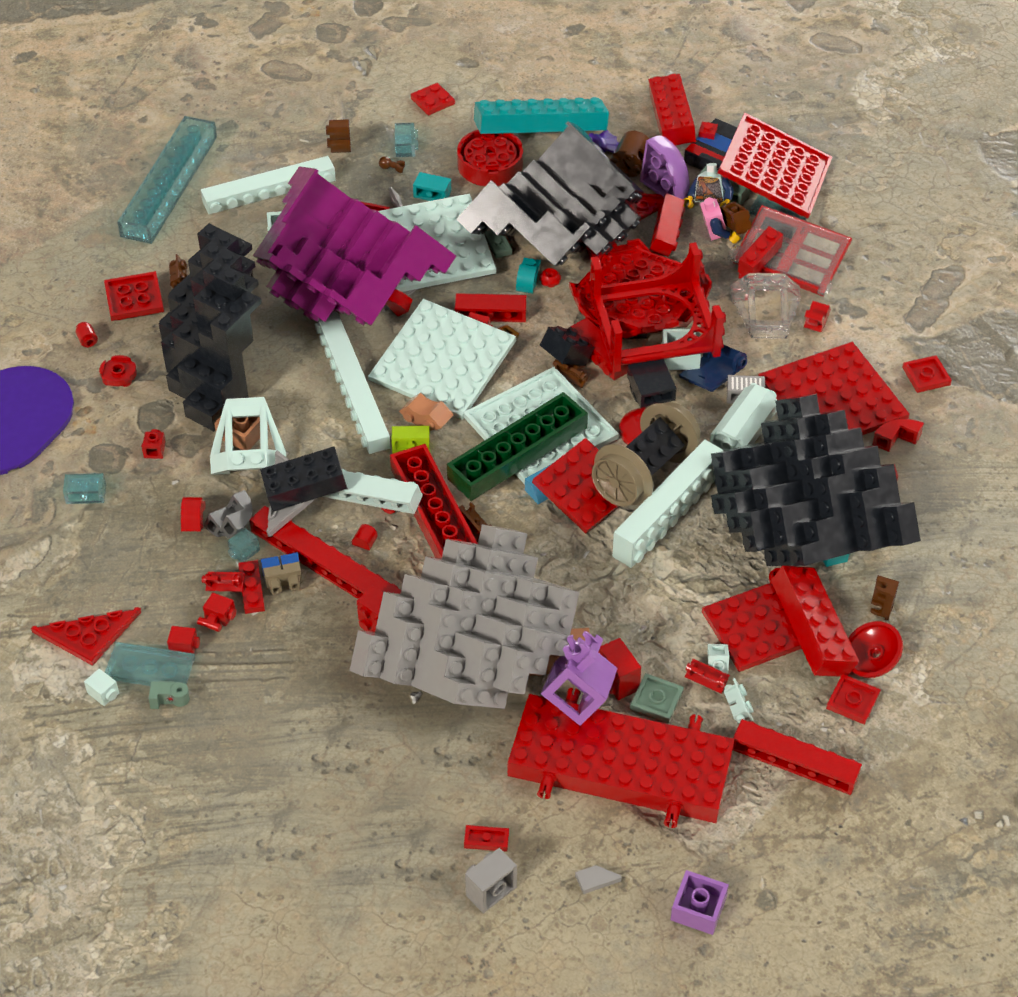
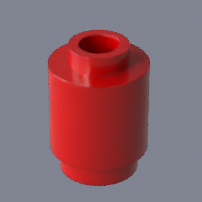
[75,322,98,348]

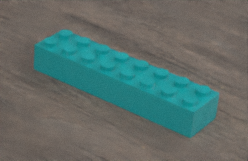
[474,97,609,134]

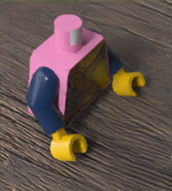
[700,198,741,244]

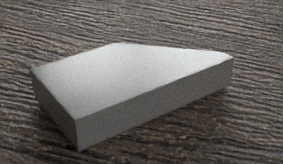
[575,865,622,894]

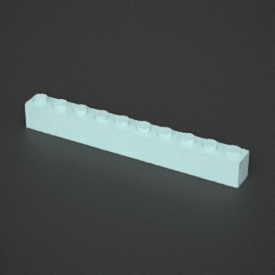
[315,311,391,454]

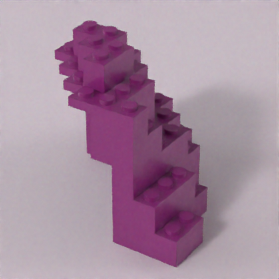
[253,166,456,326]

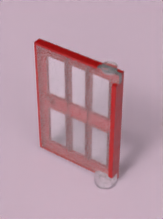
[728,205,852,297]

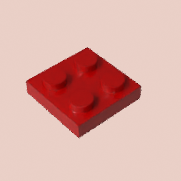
[411,82,455,116]
[902,355,952,393]
[826,674,881,725]

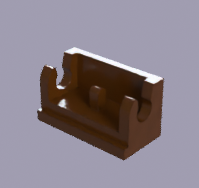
[459,502,492,542]
[870,575,899,620]

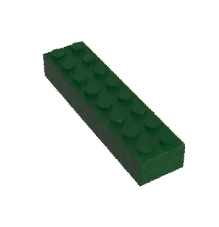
[447,392,588,501]

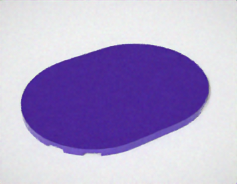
[0,366,74,475]

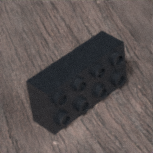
[260,446,348,512]

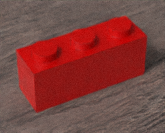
[738,226,783,280]

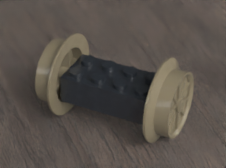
[592,402,700,507]

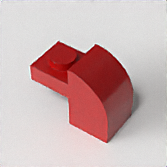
[804,301,831,332]
[181,497,206,531]

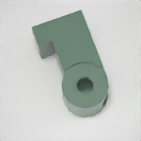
[149,681,190,709]

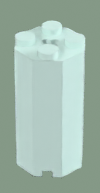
[710,383,777,451]

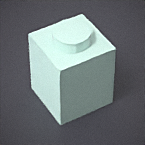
[84,668,119,706]

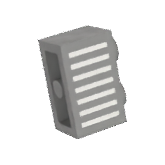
[726,375,765,404]

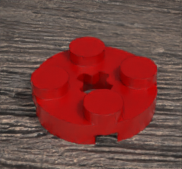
[99,355,137,387]

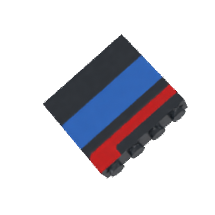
[684,118,737,170]

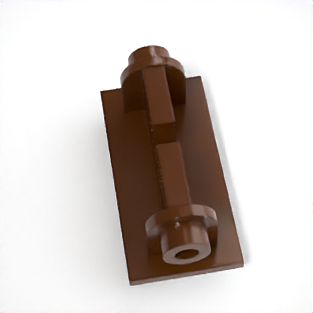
[169,254,188,288]
[553,359,591,388]

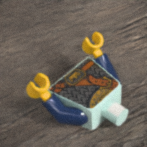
[683,163,734,210]

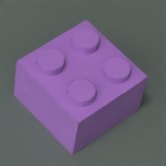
[670,870,729,935]

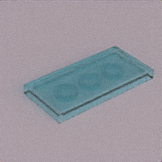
[105,642,195,686]

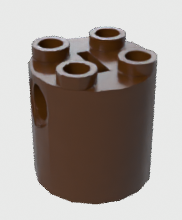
[610,130,649,177]

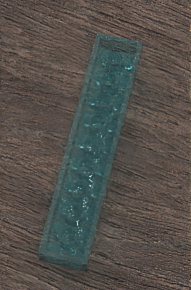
[117,116,217,244]

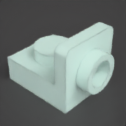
[707,644,729,674]

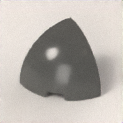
[203,490,252,538]

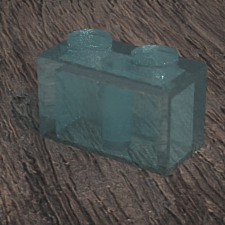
[395,123,418,157]
[63,473,106,504]

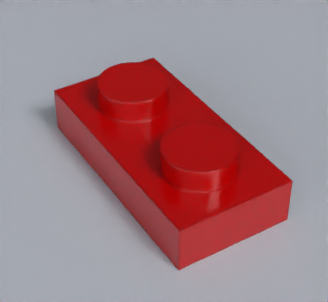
[464,825,509,852]

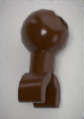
[379,156,405,173]

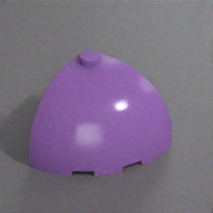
[640,136,690,199]

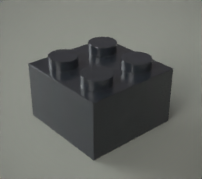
[540,326,595,366]

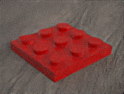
[104,271,164,321]

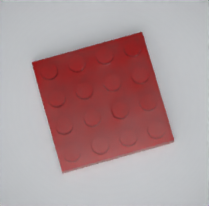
[532,438,620,534]
[702,582,802,672]

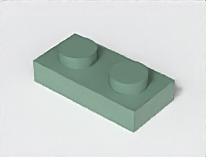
[484,230,512,258]

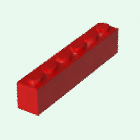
[733,719,862,795]

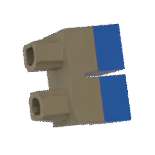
[261,552,302,595]

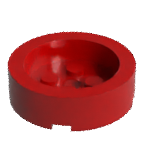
[457,130,523,186]

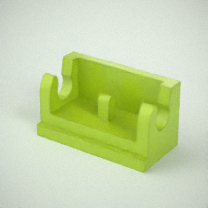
[391,426,430,454]

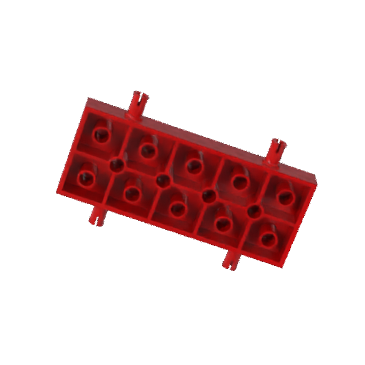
[507,688,735,828]

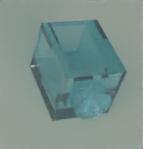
[227,528,260,562]

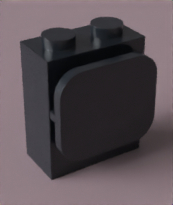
[627,359,677,408]

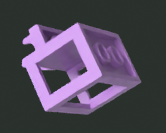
[541,631,618,725]

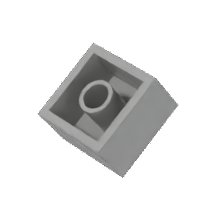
[465,848,517,913]

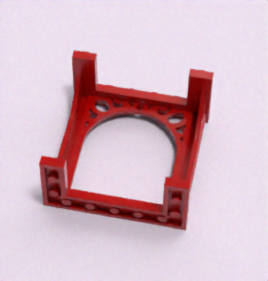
[590,242,726,372]

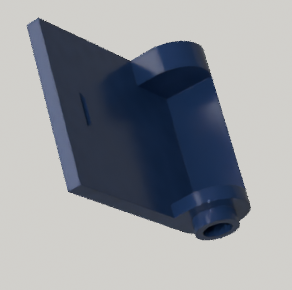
[679,345,748,392]

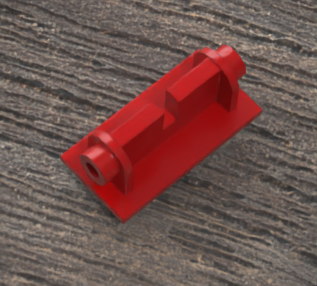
[201,572,245,592]
[685,659,730,694]

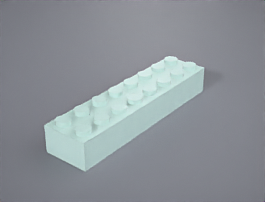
[612,440,724,568]

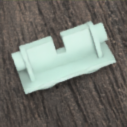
[724,678,754,723]

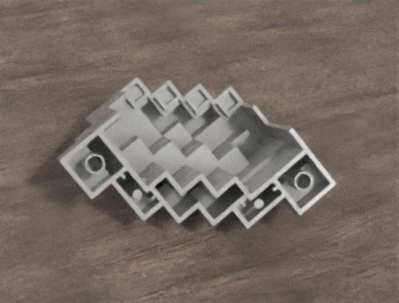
[350,524,579,709]

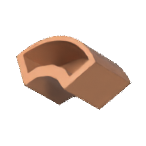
[399,392,454,431]

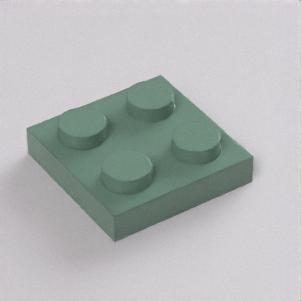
[630,673,684,723]

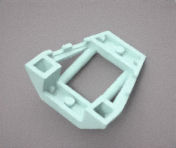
[210,397,286,475]

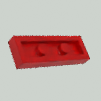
[238,560,265,614]

